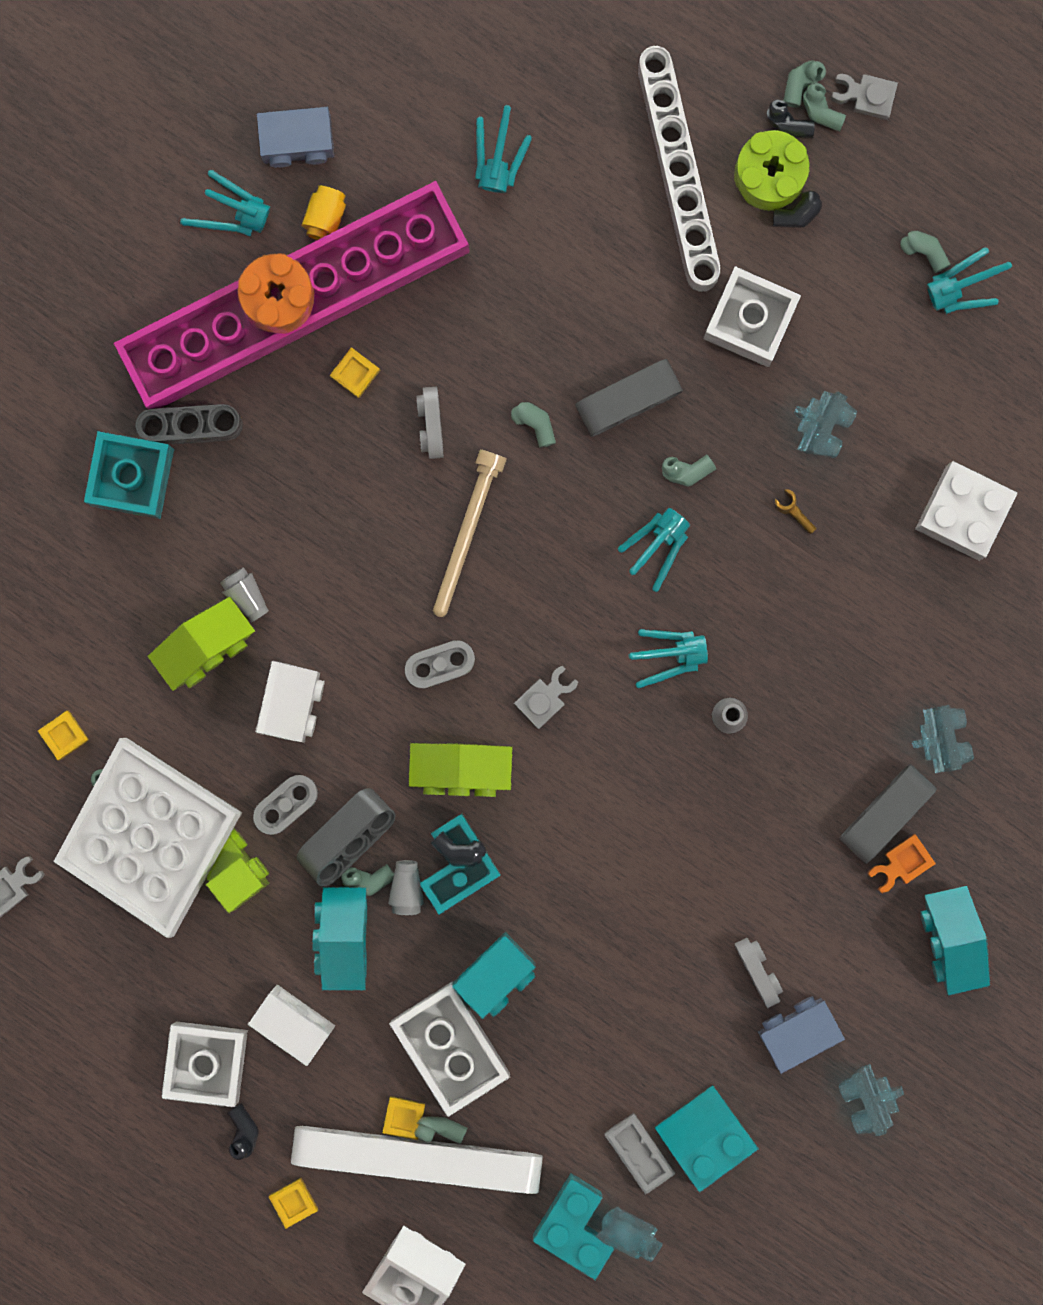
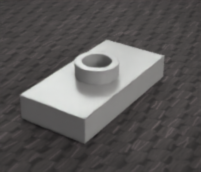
[604,1113,675,1195]

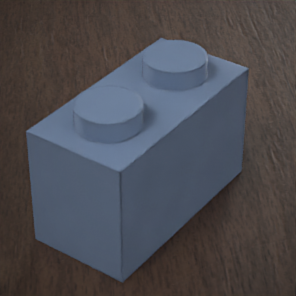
[257,107,334,168]
[758,996,845,1074]

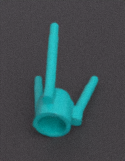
[475,105,532,193]
[180,170,270,236]
[927,247,1012,314]
[618,508,690,592]
[629,629,708,688]

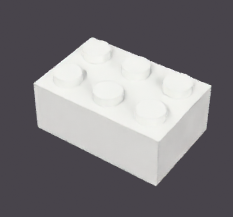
[389,982,510,1117]

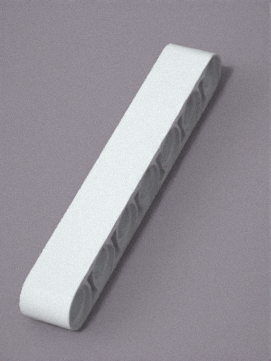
[638,46,720,292]
[291,1126,543,1194]

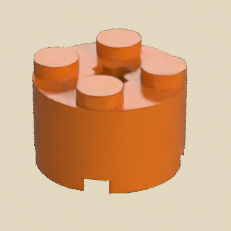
[238,254,314,334]

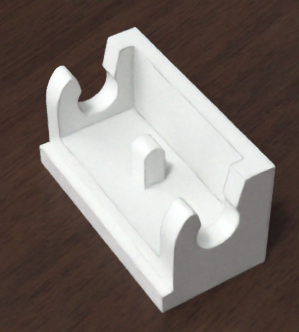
[248,985,335,1066]

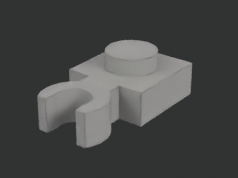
[831,74,898,120]
[514,666,578,729]
[0,856,45,918]

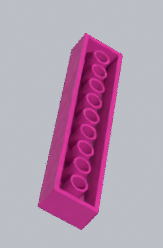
[114,181,470,410]

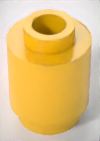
[302,186,346,240]

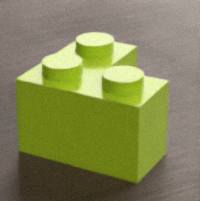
[148,597,255,691]
[409,743,512,797]
[206,828,270,913]

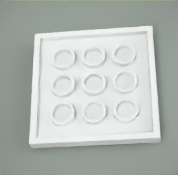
[54,738,241,938]

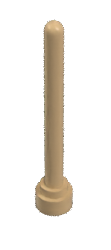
[433,450,507,617]

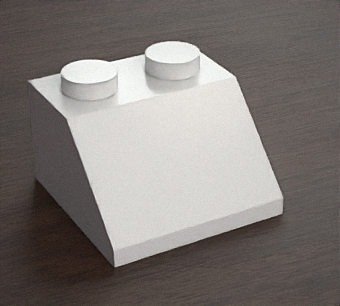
[256,661,325,743]
[362,1226,465,1305]

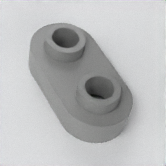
[417,386,444,459]
[405,641,475,688]
[253,775,318,835]
[734,937,783,1008]

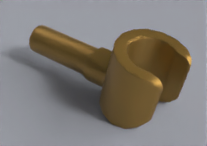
[775,489,817,534]

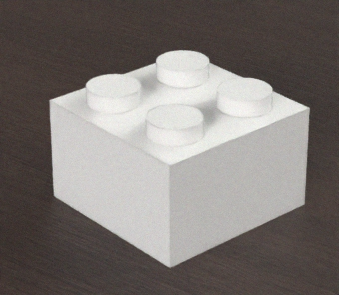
[703,267,801,367]
[915,461,1018,561]
[162,1022,248,1107]

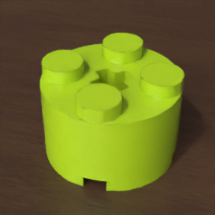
[734,131,809,211]

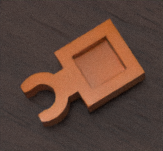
[867,834,936,893]

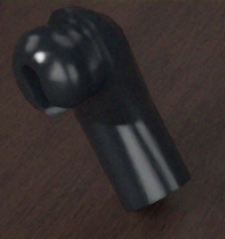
[767,100,814,139]
[773,191,822,228]
[430,831,486,867]
[227,1103,259,1160]

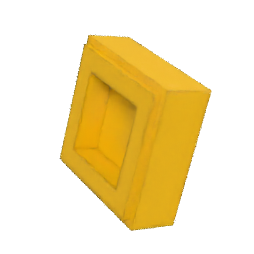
[330,347,380,398]
[38,710,89,760]
[382,1096,425,1140]
[269,1178,318,1228]

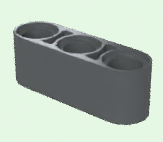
[575,359,683,437]
[135,404,243,445]
[839,764,937,864]
[297,788,395,886]

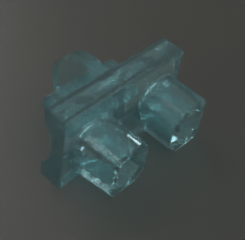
[793,391,857,458]
[912,705,974,773]
[839,1064,904,1137]
[597,1206,663,1262]

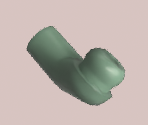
[783,60,826,108]
[803,83,846,132]
[900,230,951,273]
[511,402,556,448]
[662,455,716,486]
[341,864,394,896]
[414,1116,468,1144]

